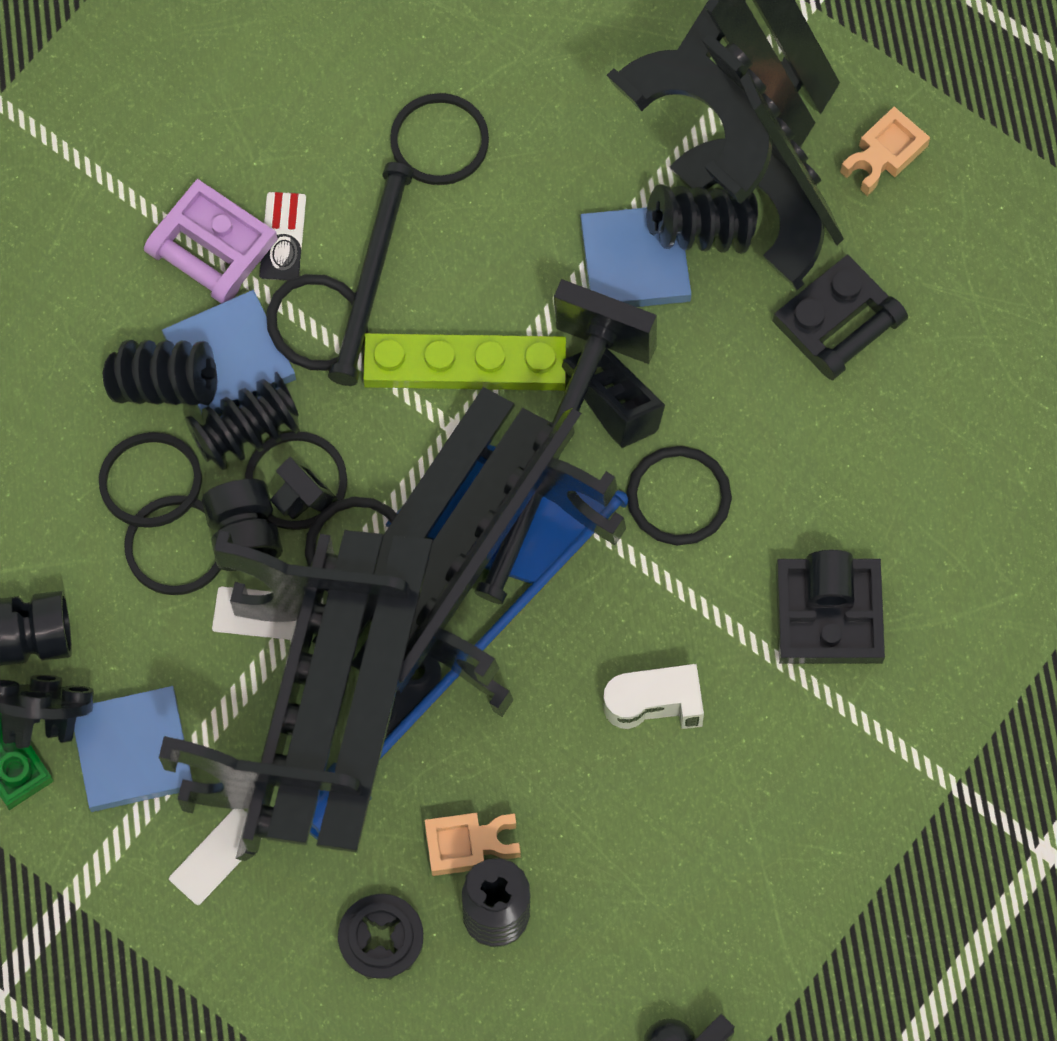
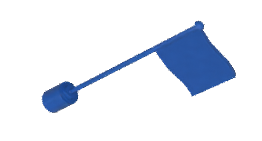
[310,445,628,840]

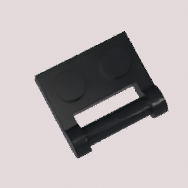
[773,254,908,380]

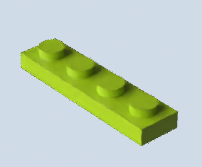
[364,333,566,391]

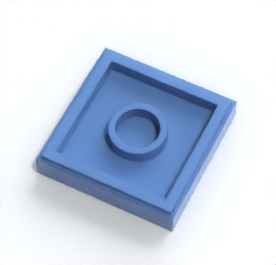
[580,207,691,307]
[162,290,296,415]
[74,686,193,812]

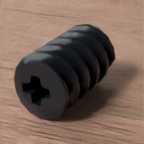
[646,184,758,254]
[102,339,218,406]
[185,372,300,470]
[462,858,530,947]

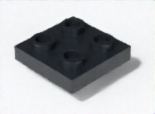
[776,550,885,664]

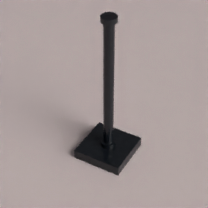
[474,279,657,604]

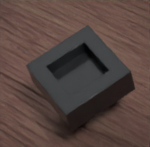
[270,456,338,519]

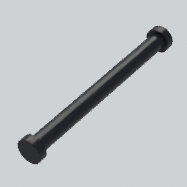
[328,162,413,386]

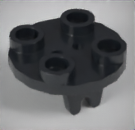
[0,675,94,749]

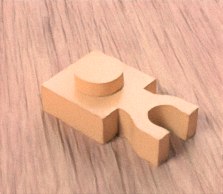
[840,106,930,196]
[424,813,521,876]

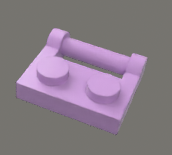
[144,179,278,304]

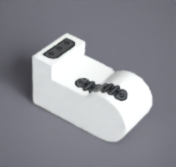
[603,664,704,729]

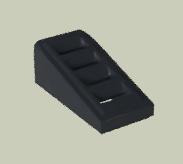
[562,347,665,448]

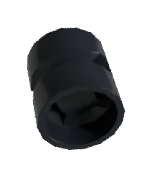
[202,479,283,571]
[0,590,72,666]

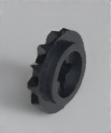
[338,894,424,980]

